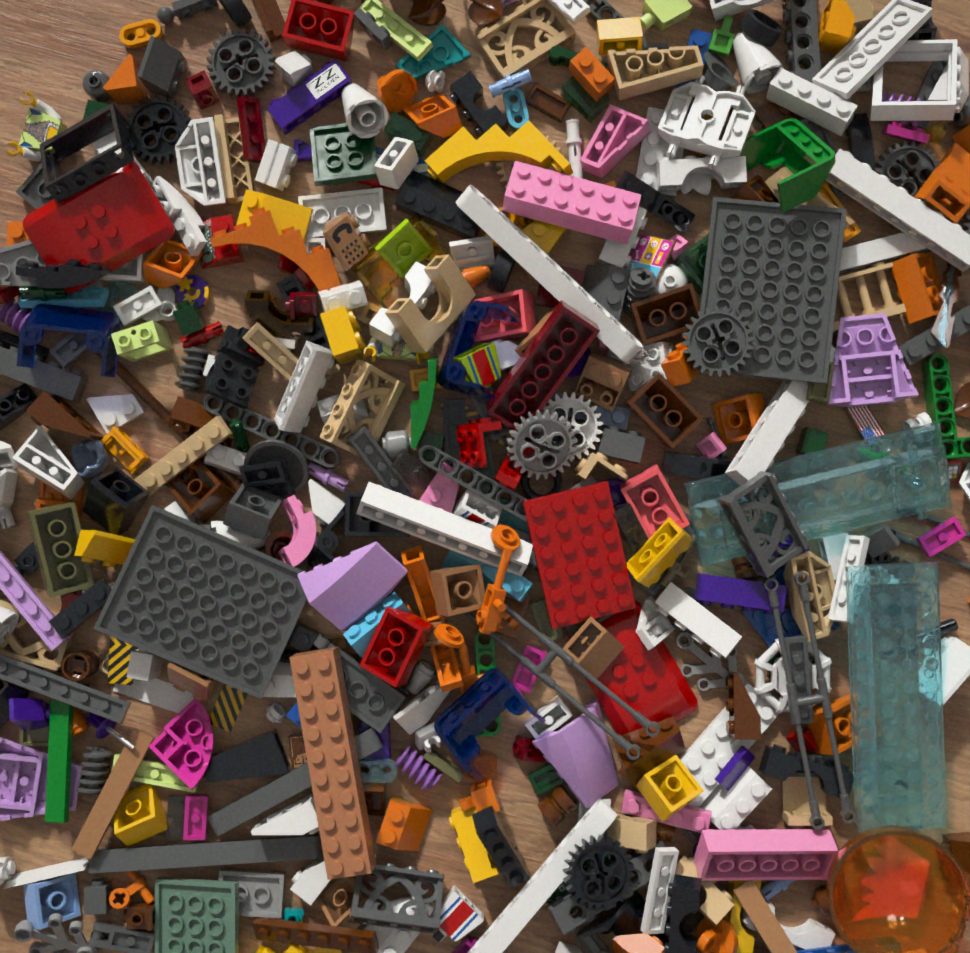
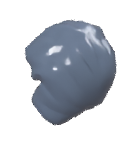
[71,439,109,479]

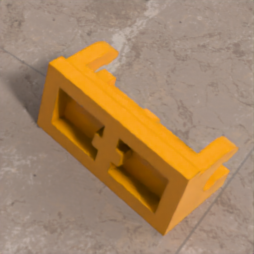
[101,426,150,474]

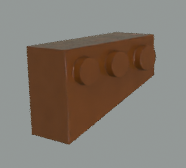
[612,716,686,786]

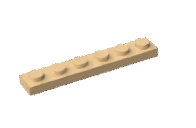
[134,416,232,498]

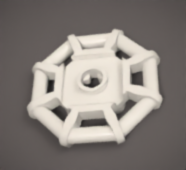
[754,639,832,714]

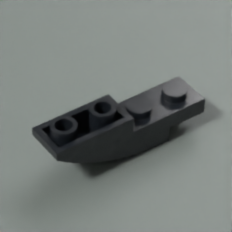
[615,171,696,234]
[16,259,111,288]
[0,383,38,430]
[661,451,735,483]

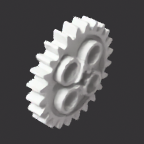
[533,392,603,462]

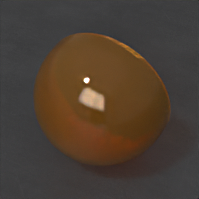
[826,825,970,953]

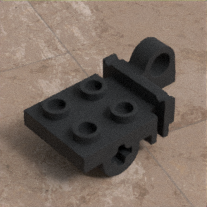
[205,325,264,409]

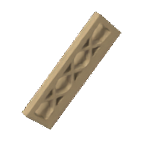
[214,114,254,204]

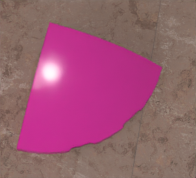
[148,698,214,790]

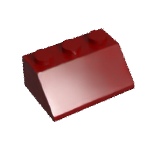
[282,0,355,62]
[359,606,434,688]

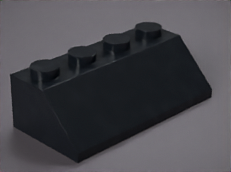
[395,171,480,239]

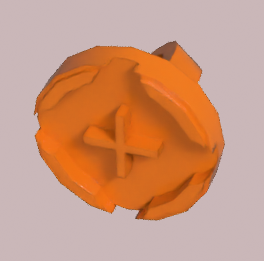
[377,69,417,113]
[696,917,738,953]

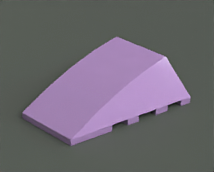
[828,313,919,407]
[298,541,407,631]
[532,698,619,808]
[0,737,83,821]

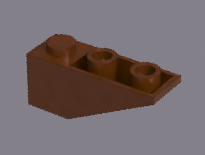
[167,396,233,448]
[725,671,761,740]

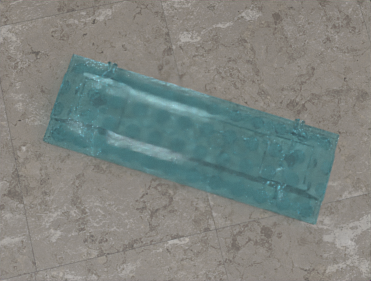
[684,422,951,567]
[845,561,947,833]

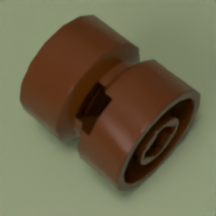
[61,650,99,681]
[537,785,579,827]

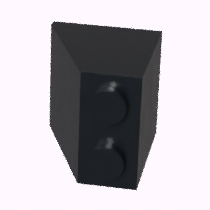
[83,467,150,535]

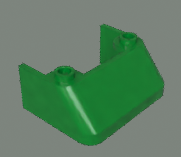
[740,118,836,213]

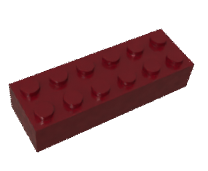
[486,300,600,431]

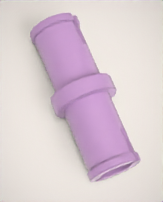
[308,461,350,492]

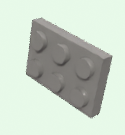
[218,868,286,919]

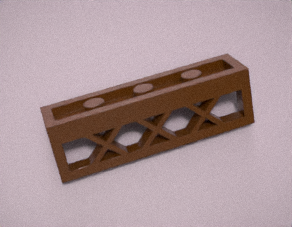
[253,0,285,42]

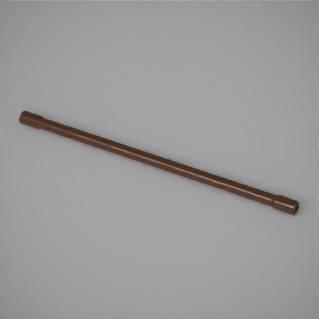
[49,307,243,493]

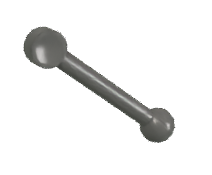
[707,417,728,458]

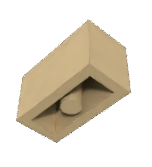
[607,814,657,853]

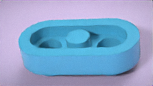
[503,88,529,131]

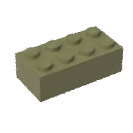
[26,501,95,598]

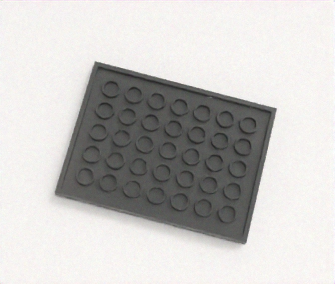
[693,197,847,384]
[93,505,307,699]

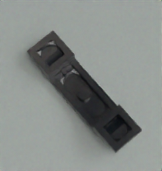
[845,113,875,199]
[276,274,331,350]

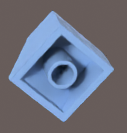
[23,872,81,930]

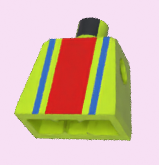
[451,343,501,397]

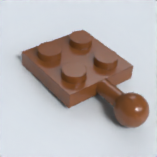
[475,571,530,640]

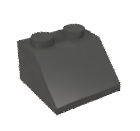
[137,36,187,99]
[223,483,283,540]

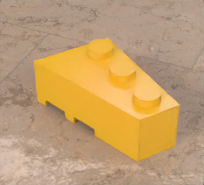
[519,220,568,281]
[449,806,498,883]

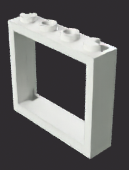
[870,39,961,121]

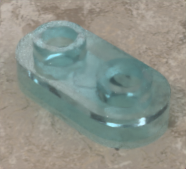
[359,758,398,783]

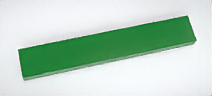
[45,698,74,823]

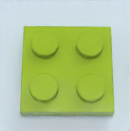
[375,219,433,279]

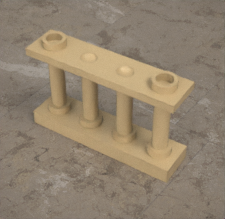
[833,261,907,333]

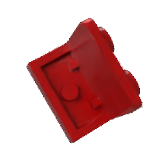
[456,417,502,468]

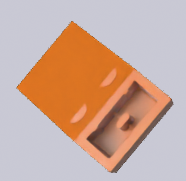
[914,143,970,223]

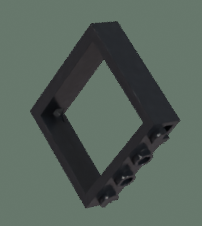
[40,103,134,203]

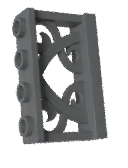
[718,471,809,578]
[348,863,444,934]

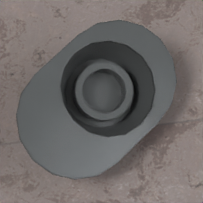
[704,51,739,92]

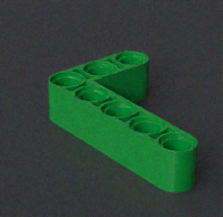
[922,354,970,460]
[438,630,501,739]

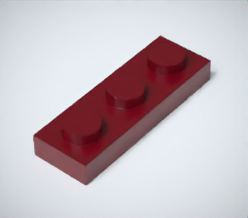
[237,96,265,163]

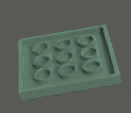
[155,877,239,953]

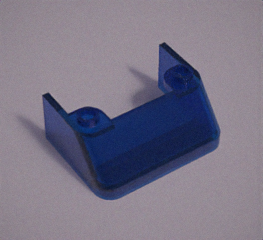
[438,301,521,400]
[17,304,121,377]
[434,668,546,781]

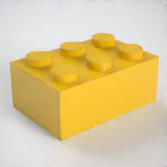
[320,306,366,365]

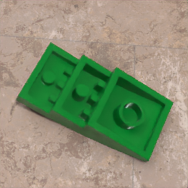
[411,357,439,448]

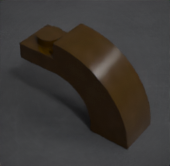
[244,290,315,339]

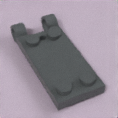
[313,634,406,733]

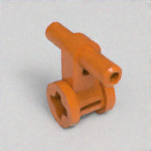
[109,871,155,909]

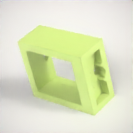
[111,320,173,362]

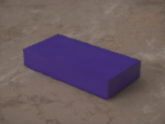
[715,745,755,791]

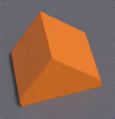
[103,54,148,105]

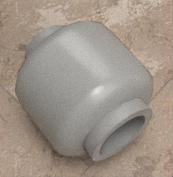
[382,430,413,459]

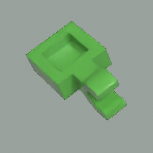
[708,16,735,57]

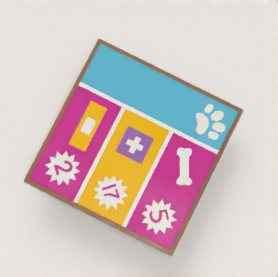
[627,234,676,281]

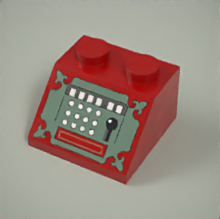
[200,214,244,269]

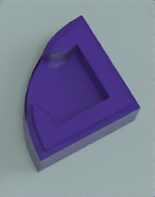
[294,139,312,162]

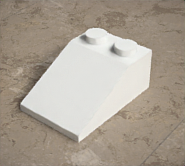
[250,793,319,835]

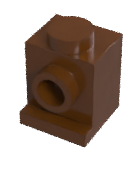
[122,902,155,931]

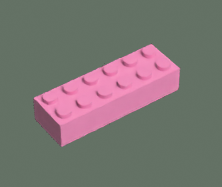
[502,161,641,244]
[694,829,838,881]

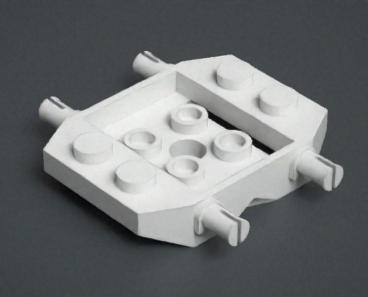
[657,76,756,170]

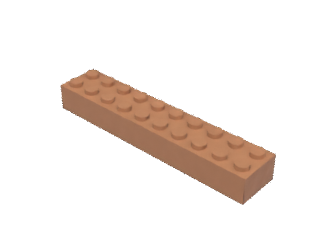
[289,646,376,880]

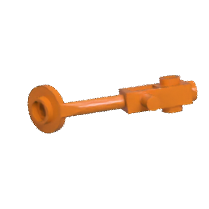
[476,525,520,634]
[434,623,489,711]

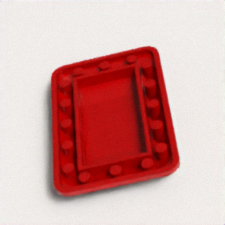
[23,161,175,294]
[566,601,698,735]

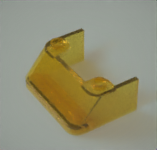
[351,216,454,309]

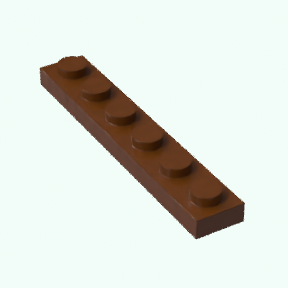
[252,917,380,953]

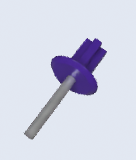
[86,712,136,750]

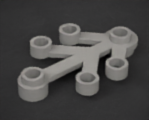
[675,631,745,691]
[13,913,98,953]

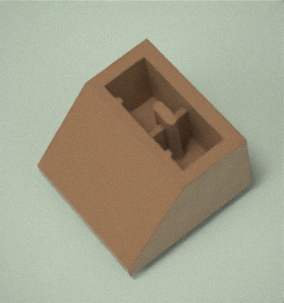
[575,350,633,412]
[562,616,625,679]

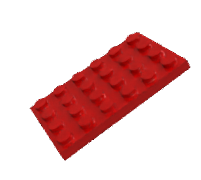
[522,481,636,629]

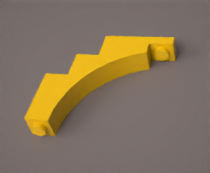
[425,120,573,183]

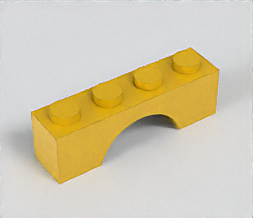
[724,880,762,953]

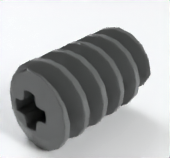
[623,268,657,315]
[174,347,212,394]
[77,746,112,795]

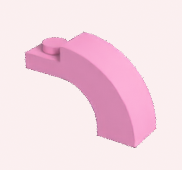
[278,495,316,567]

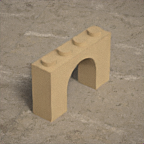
[385,255,476,353]

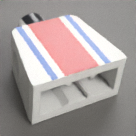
[452,489,502,529]
[432,885,484,942]

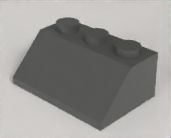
[582,265,631,322]

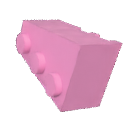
[580,104,650,178]
[420,463,462,513]

